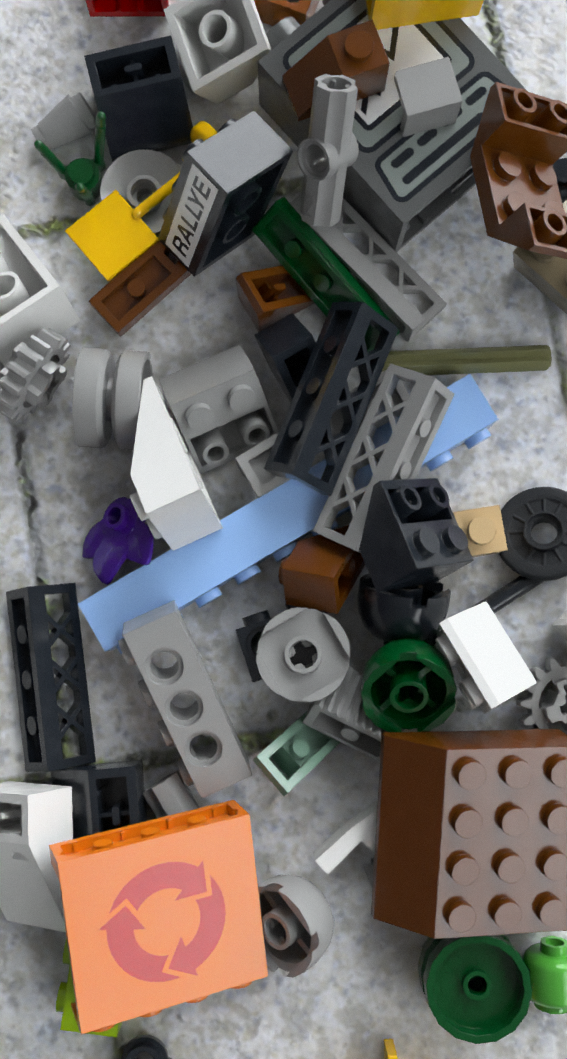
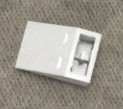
[0,781,73,933]

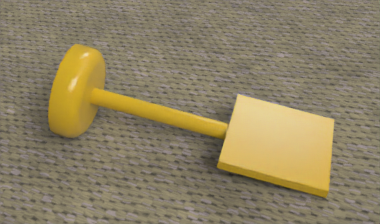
[65,121,217,281]

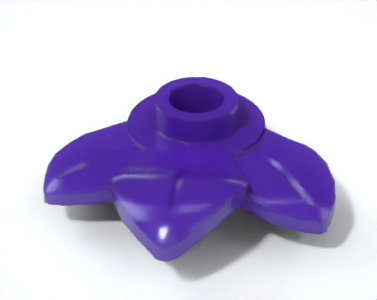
[82,497,154,585]

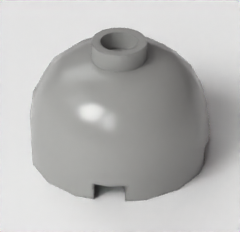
[258,875,334,978]

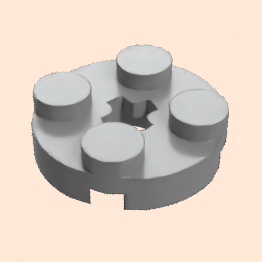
[256,607,350,702]

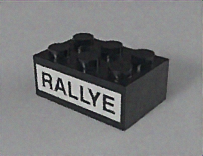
[158,111,293,277]

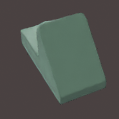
[253,710,341,796]

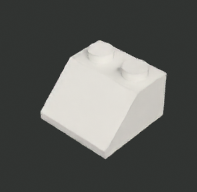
[164,0,271,104]

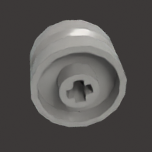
[72,347,153,450]

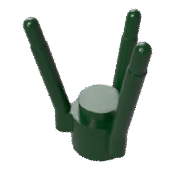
[34,111,106,206]

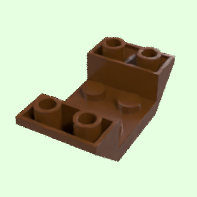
[470,82,567,259]

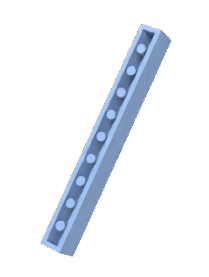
[78,374,499,654]

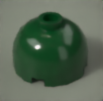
[360,638,457,732]

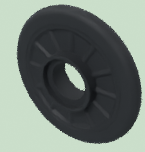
[499,487,567,581]

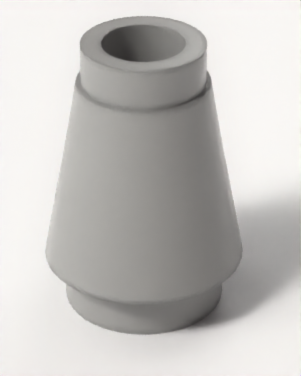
[31,92,96,150]

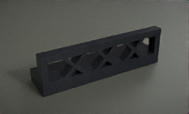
[264,302,399,496]
[6,583,96,772]

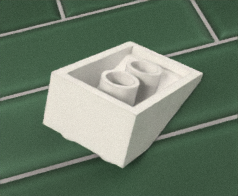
[0,214,81,366]
[130,376,223,551]

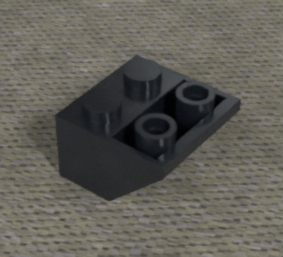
[84,35,193,162]
[359,478,474,592]
[51,759,147,839]

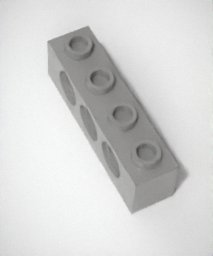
[118,600,252,799]

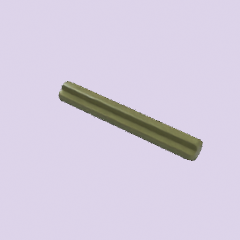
[382,345,552,375]

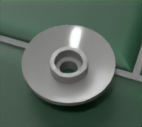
[100,150,181,235]

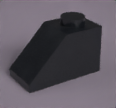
[254,313,316,403]

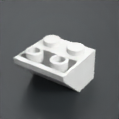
[434,601,537,714]

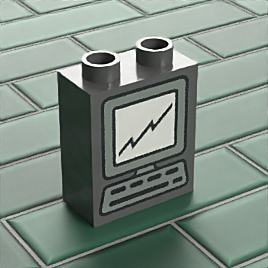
[257,0,527,252]

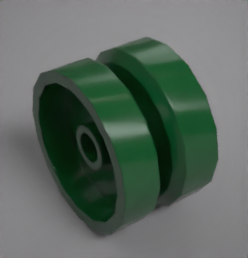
[418,934,532,1044]

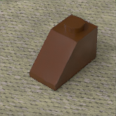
[282,19,390,122]
[278,524,365,614]

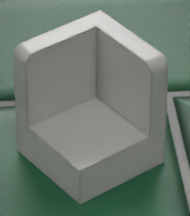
[394,57,463,137]

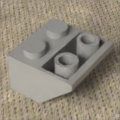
[159,344,279,474]

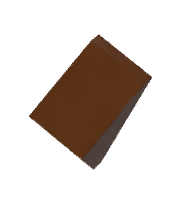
[236,266,314,332]

